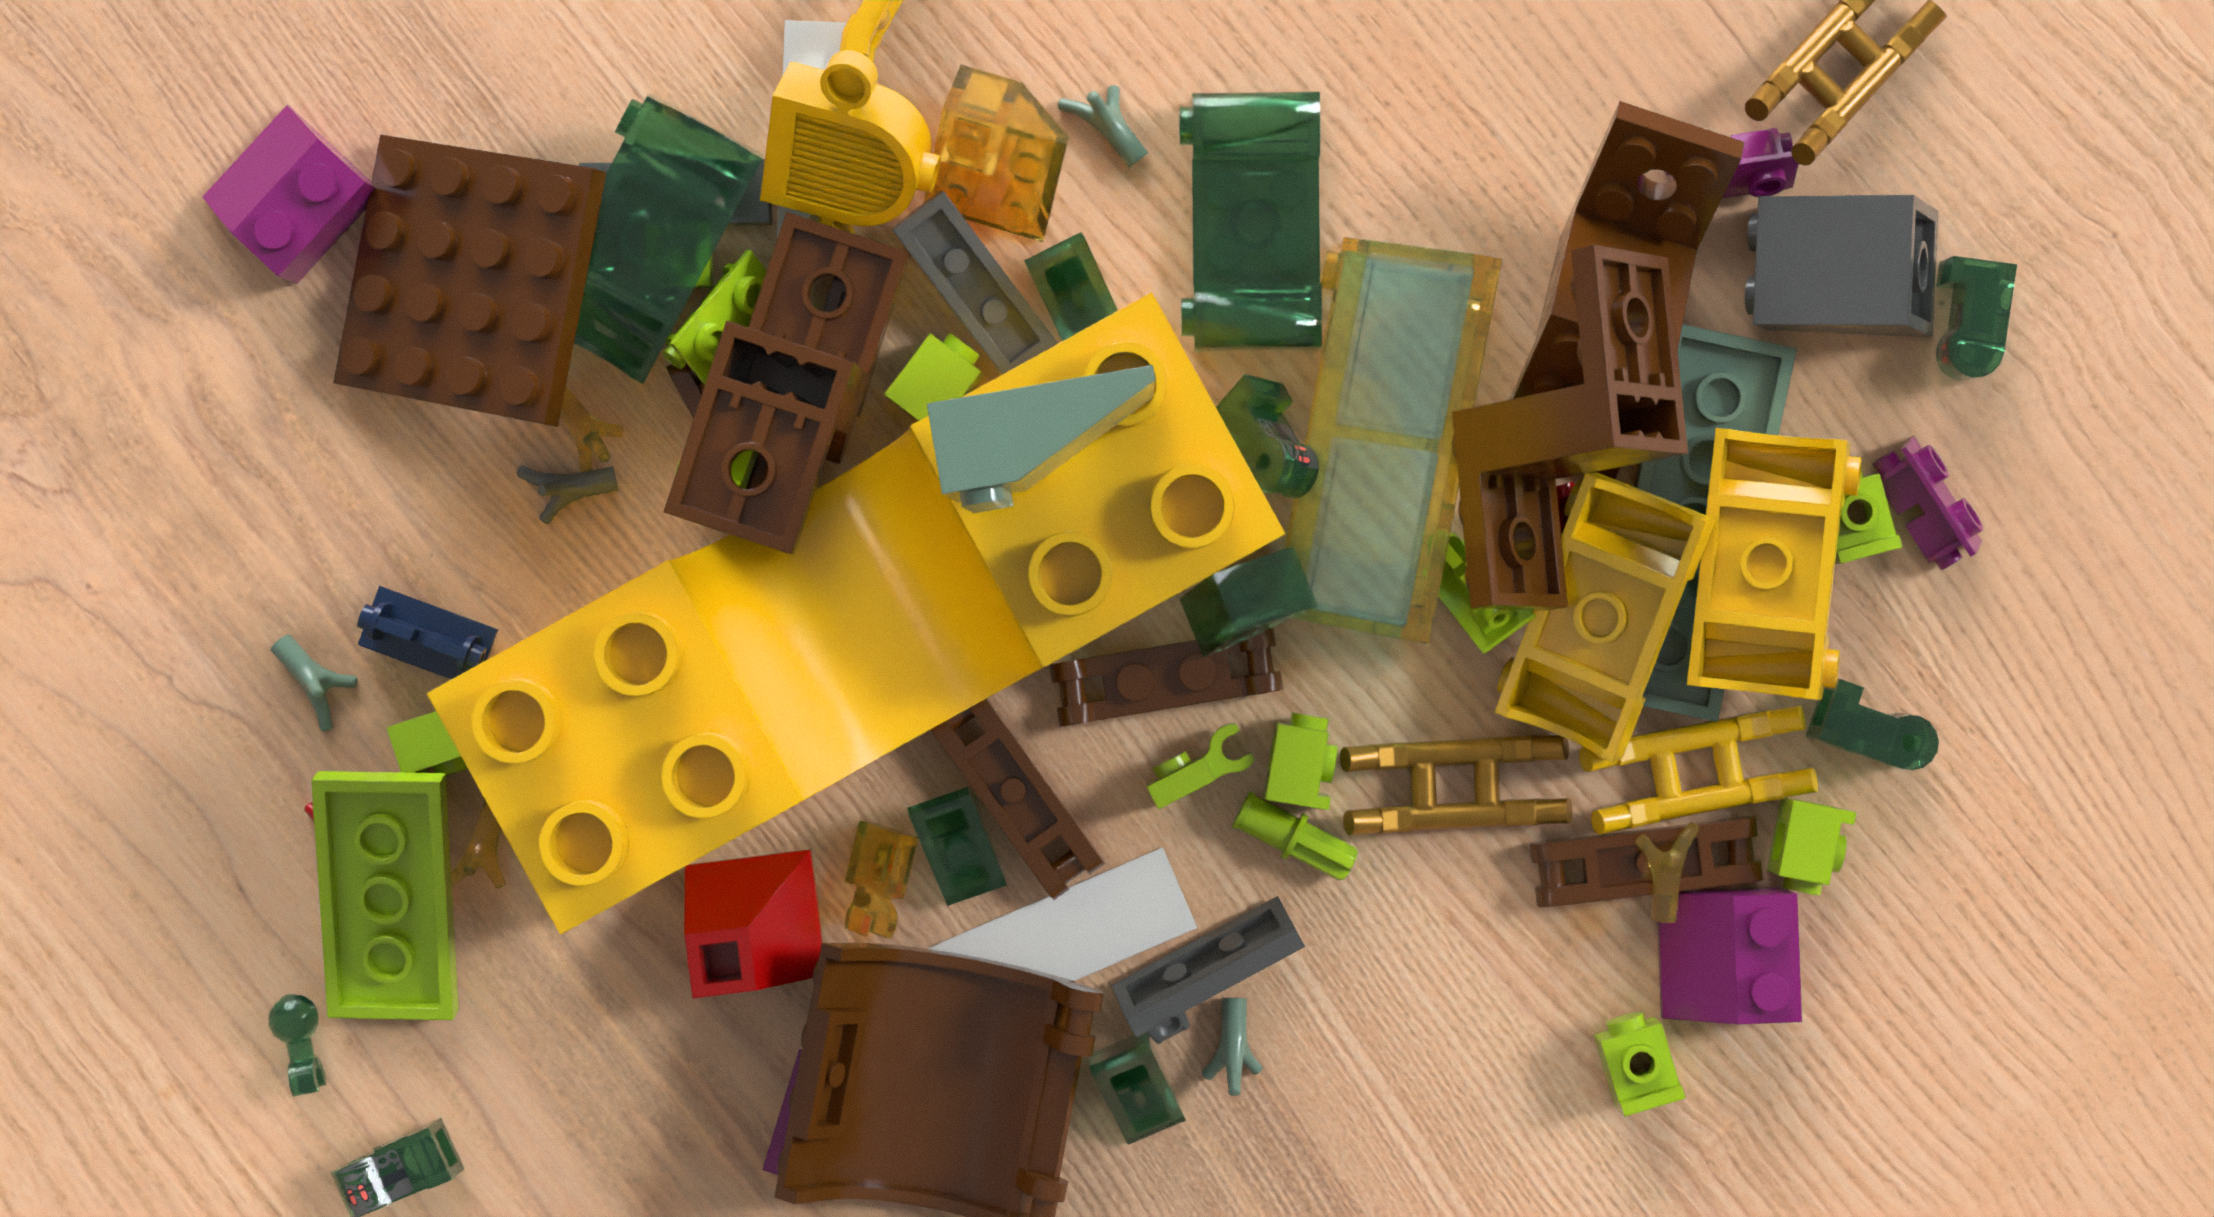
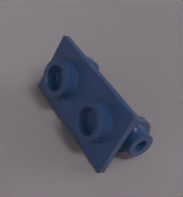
[357,586,499,680]

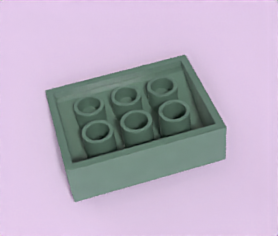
[927,365,1155,513]

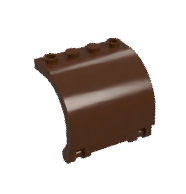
[774,943,1104,1217]

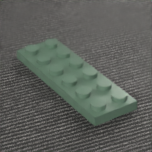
[1634,324,1797,722]

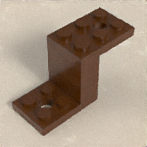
[1509,101,1745,479]
[663,212,910,555]
[1452,245,1688,611]

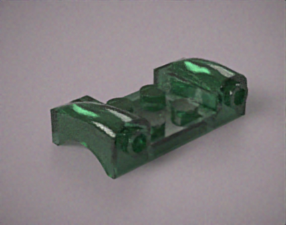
[1179,92,1322,352]
[574,93,764,384]

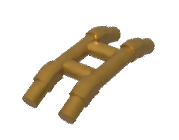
[1745,0,1947,166]
[1340,735,1573,836]

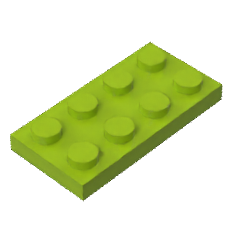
[311,771,459,1020]

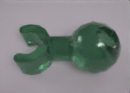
[268,994,326,1097]

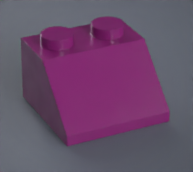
[202,105,376,284]
[1656,887,1802,1025]

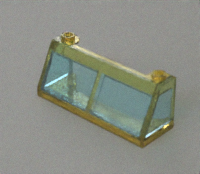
[1260,237,1502,644]

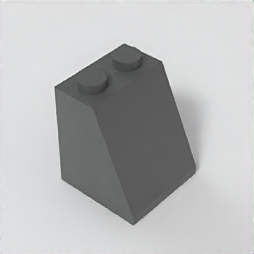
[1745,195,1938,337]

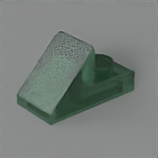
[907,787,1007,906]

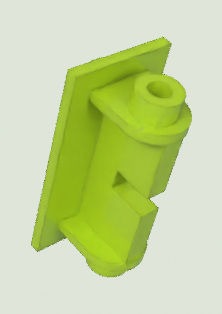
[662,249,767,385]
[1420,530,1536,654]

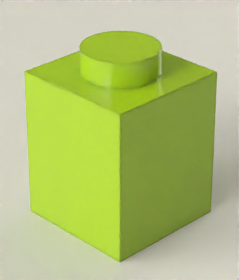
[884,333,984,421]

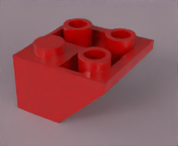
[684,849,823,999]

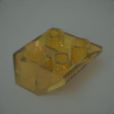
[923,64,1069,242]

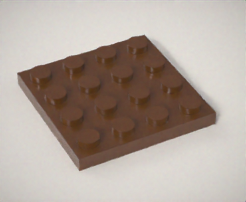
[333,134,607,427]

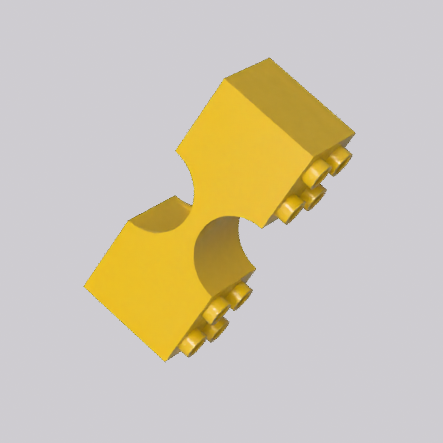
[426,292,1286,935]

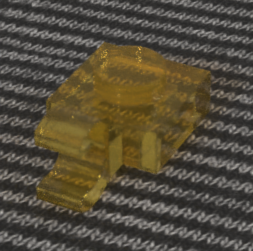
[844,820,919,939]

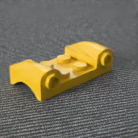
[1687,428,1862,700]
[1494,472,1716,762]

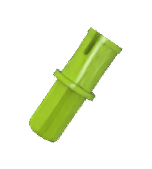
[1232,792,1358,880]

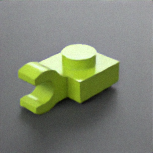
[1146,723,1255,810]

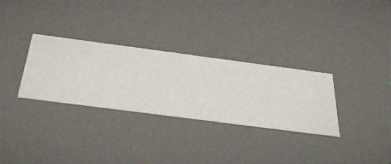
[927,847,1197,981]

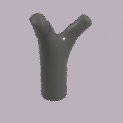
[517,465,618,524]

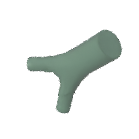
[1058,85,1148,168]
[270,634,358,731]
[1202,998,1262,1096]

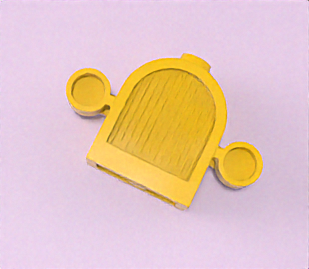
[760,50,941,234]

